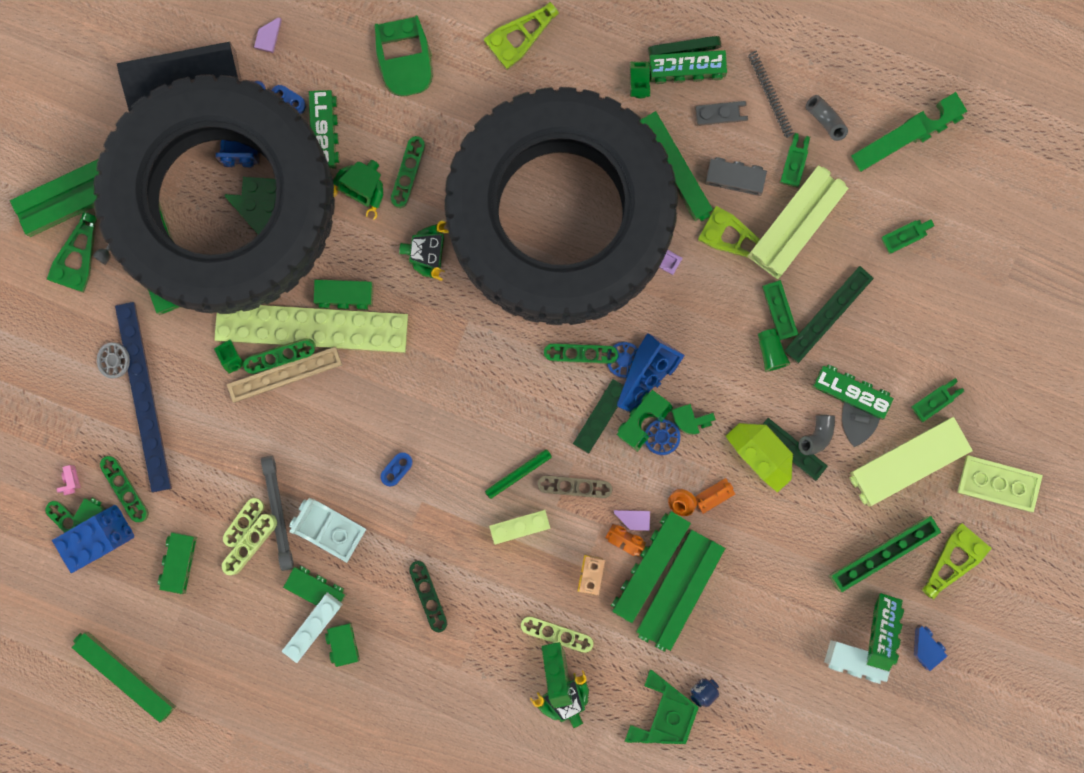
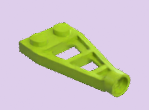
[484,2,559,70]
[698,206,760,258]
[922,523,992,600]

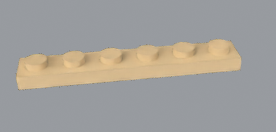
[227,347,342,403]

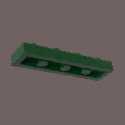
[573,379,624,454]
[762,418,828,481]

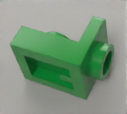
[214,339,244,374]

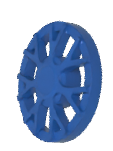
[607,342,638,378]
[645,419,681,455]

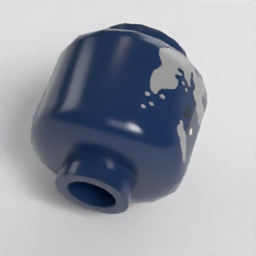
[690,678,719,707]

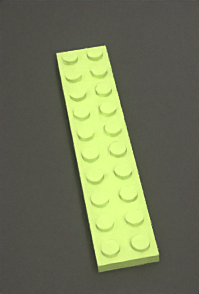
[215,305,408,353]

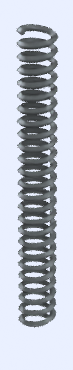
[748,51,794,138]

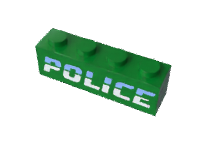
[649,50,727,84]
[866,593,904,672]

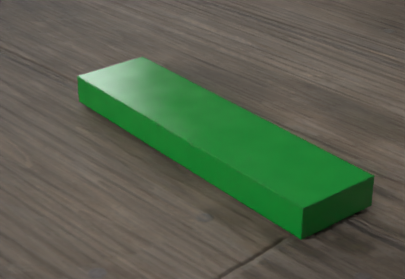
[851,116,928,172]

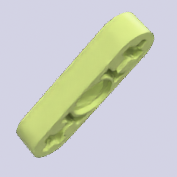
[223,498,264,547]

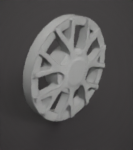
[97,343,130,378]

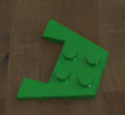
[624,669,699,744]

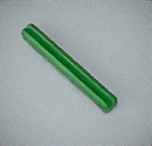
[485,449,552,499]

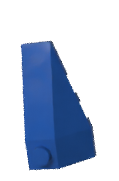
[617,333,685,413]

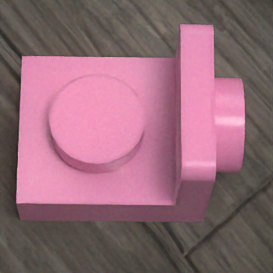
[56,465,81,495]

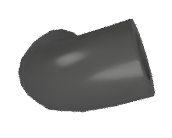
[805,95,848,141]
[799,415,835,455]

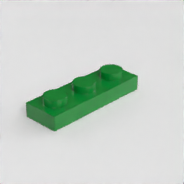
[762,280,798,341]

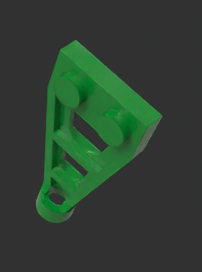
[46,212,97,293]

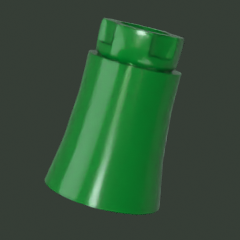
[758,329,790,372]

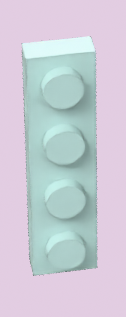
[281,592,343,663]

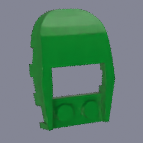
[375,15,433,97]

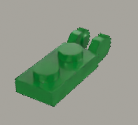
[780,133,810,188]
[911,378,965,423]

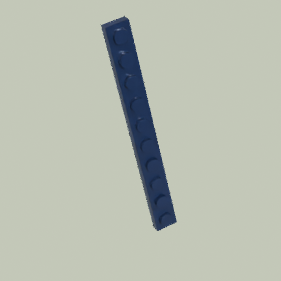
[115,302,172,493]

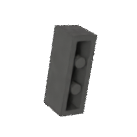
[705,157,767,196]

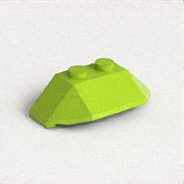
[725,423,793,493]

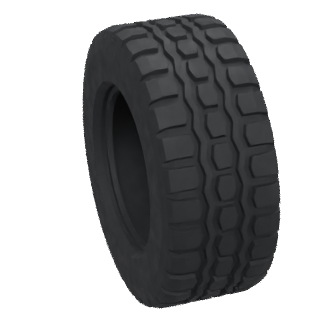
[94,75,335,314]
[445,87,678,325]

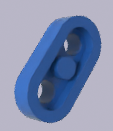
[271,85,306,114]
[381,453,413,487]

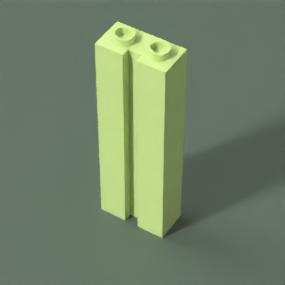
[747,165,849,280]
[850,417,973,506]

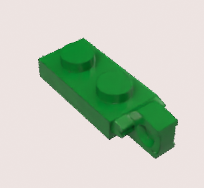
[881,219,935,255]

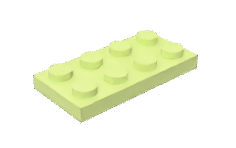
[957,455,1043,513]

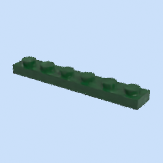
[784,266,874,364]

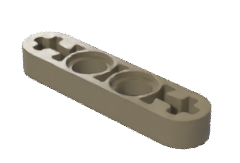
[538,476,612,498]

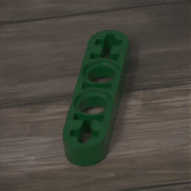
[648,36,722,57]
[409,561,448,633]

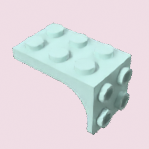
[289,498,367,563]

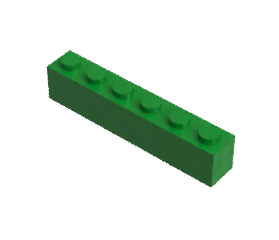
[610,511,691,623]
[828,516,942,593]

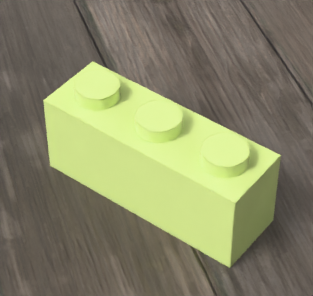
[489,510,550,545]

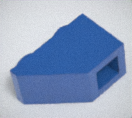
[914,625,947,671]

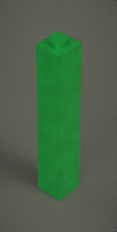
[640,111,713,222]
[72,632,176,723]

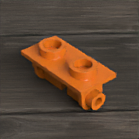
[695,478,736,514]
[605,524,646,557]

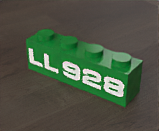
[309,90,340,169]
[812,364,894,420]

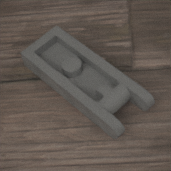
[695,101,748,126]

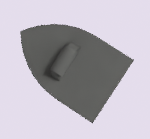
[842,403,880,447]

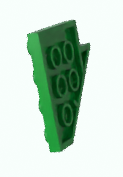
[225,177,277,235]

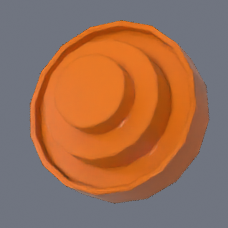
[668,489,697,516]

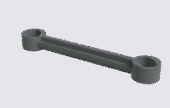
[261,455,294,571]

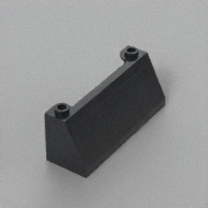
[117,41,242,112]

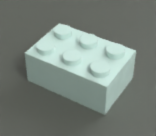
[824,640,890,684]

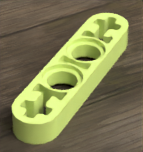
[222,514,277,575]
[521,616,593,653]

